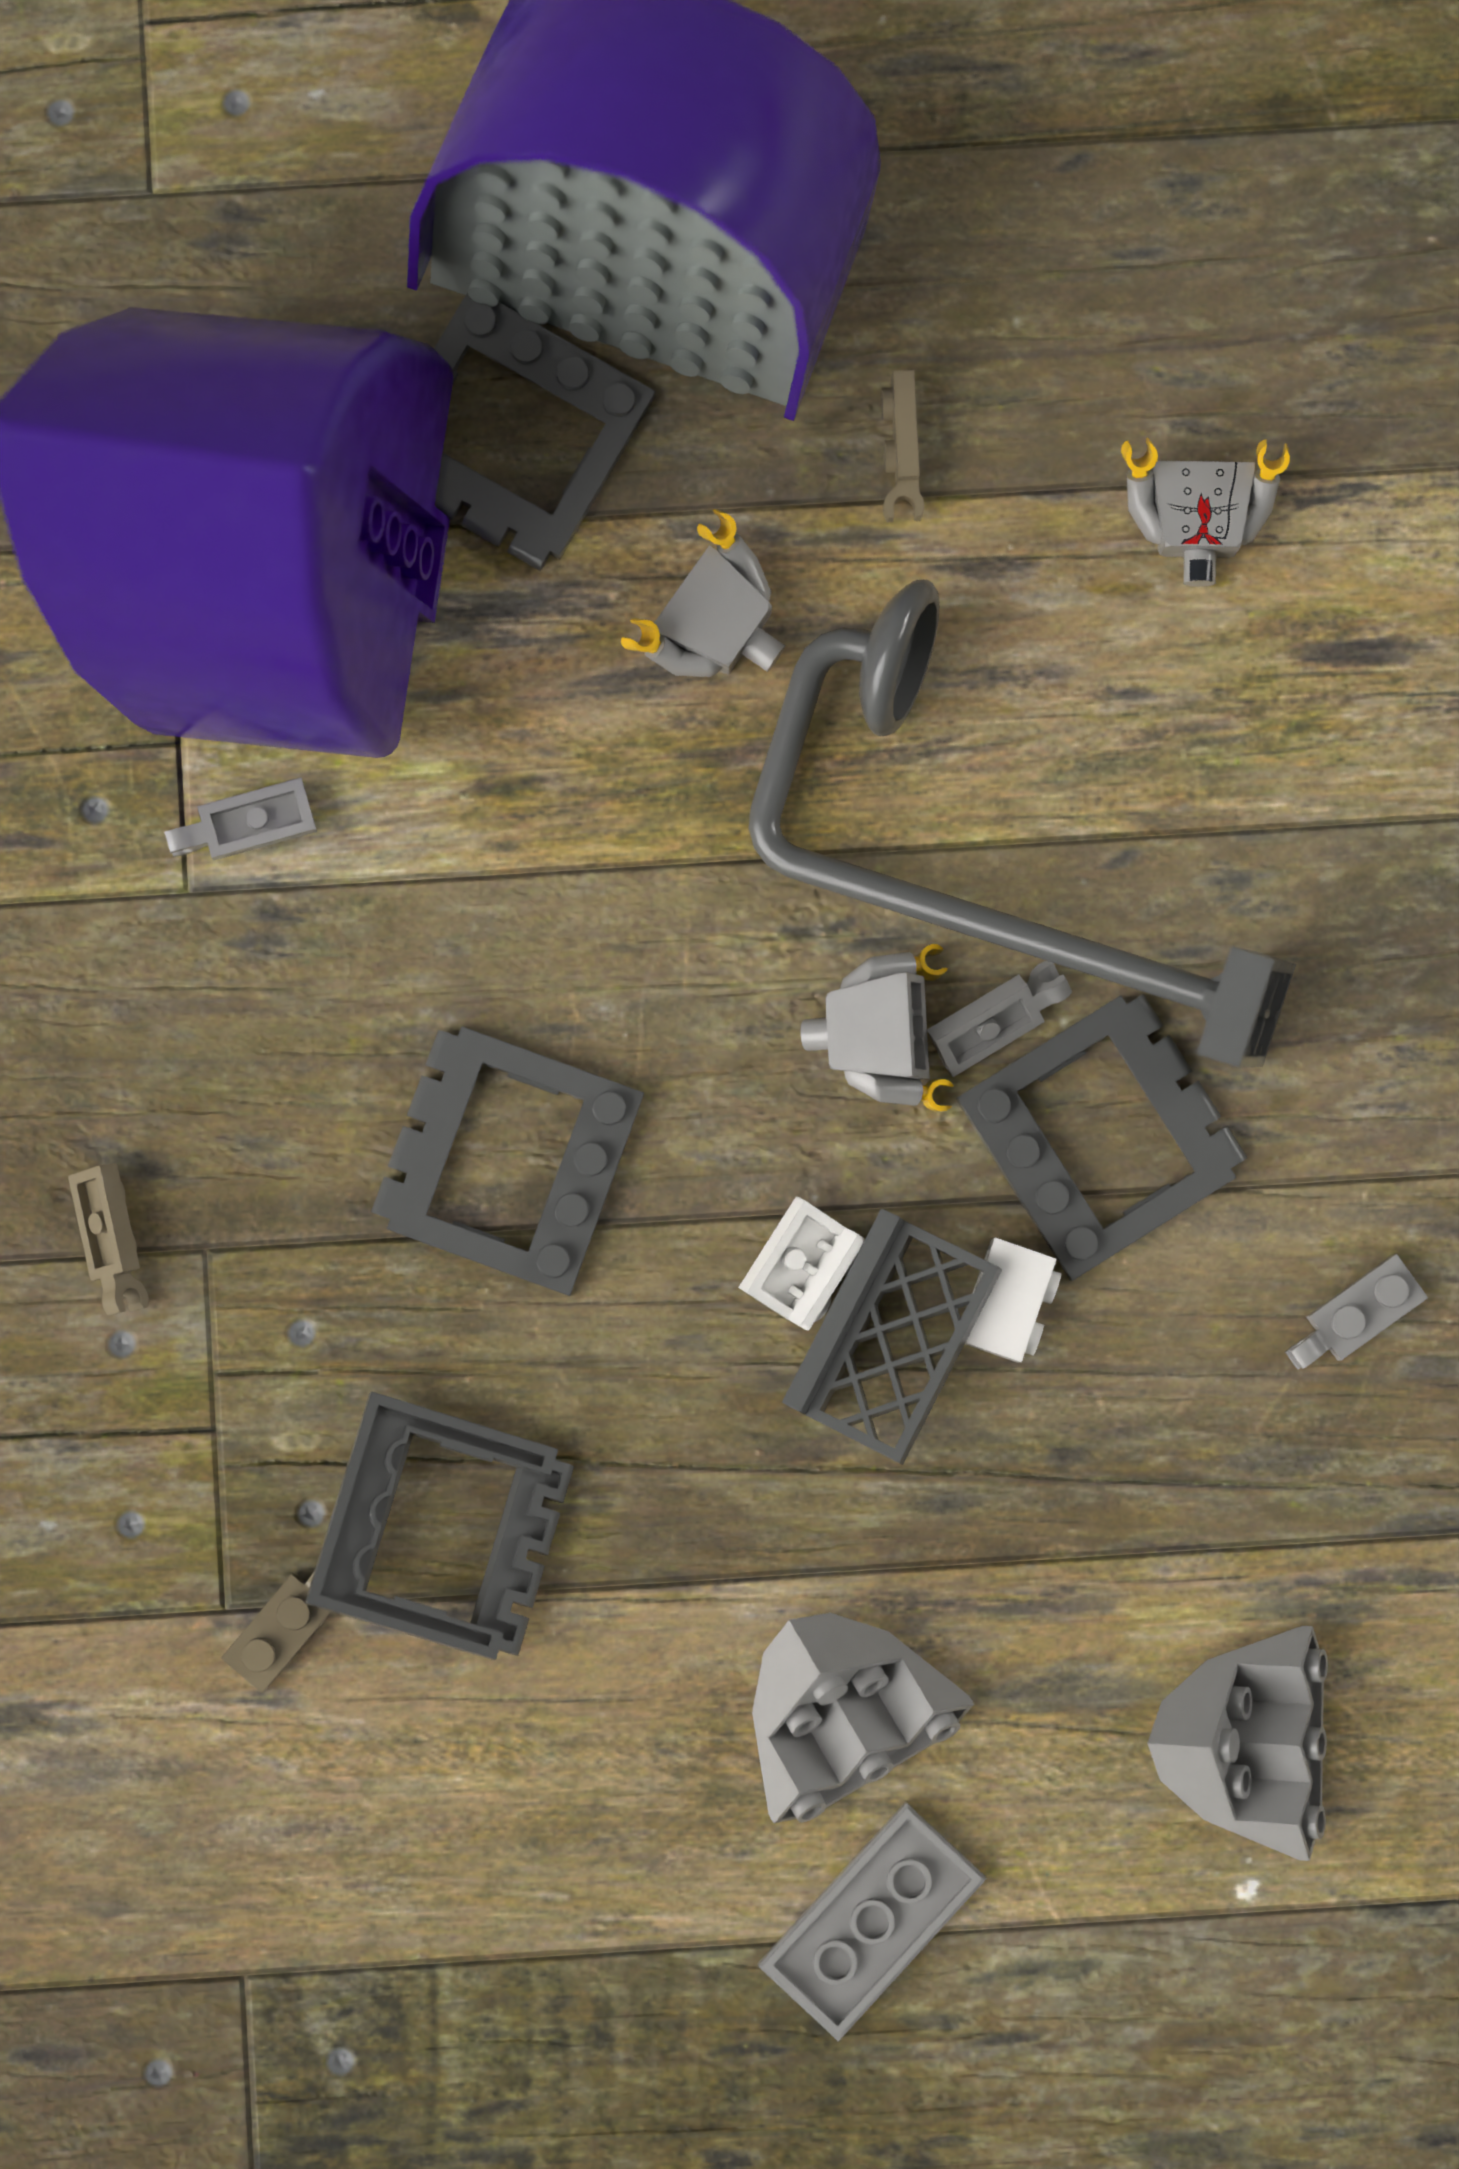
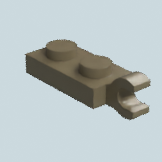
[881,370,924,522]
[68,1163,149,1316]
[221,1573,331,1693]

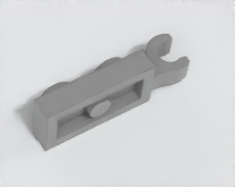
[165,778,317,861]
[927,961,1072,1077]
[1285,1254,1428,1370]

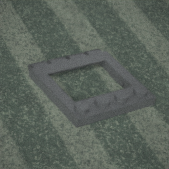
[434,292,656,571]
[956,994,1248,1281]
[371,1027,644,1296]
[305,1391,574,1660]

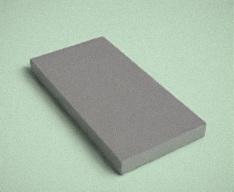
[758,1802,987,2041]

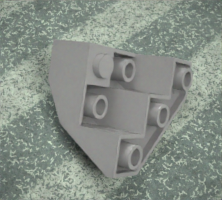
[752,1613,974,1824]
[1148,1626,1328,1861]

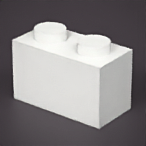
[965,1238,1061,1363]

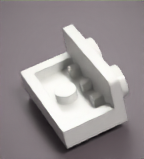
[738,1196,865,1331]

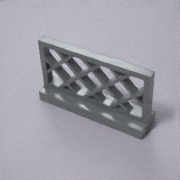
[782,1208,1002,1465]

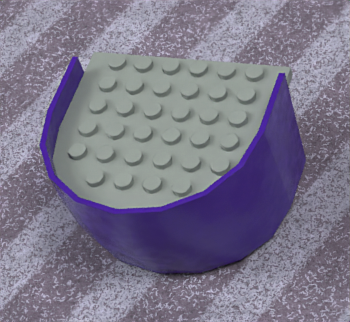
[407,0,881,421]

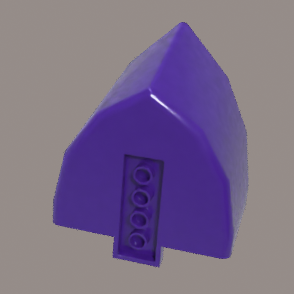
[0,307,453,758]

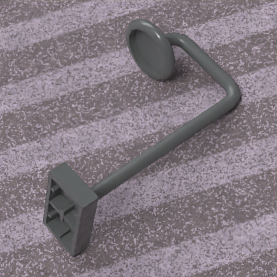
[748,579,1296,1068]

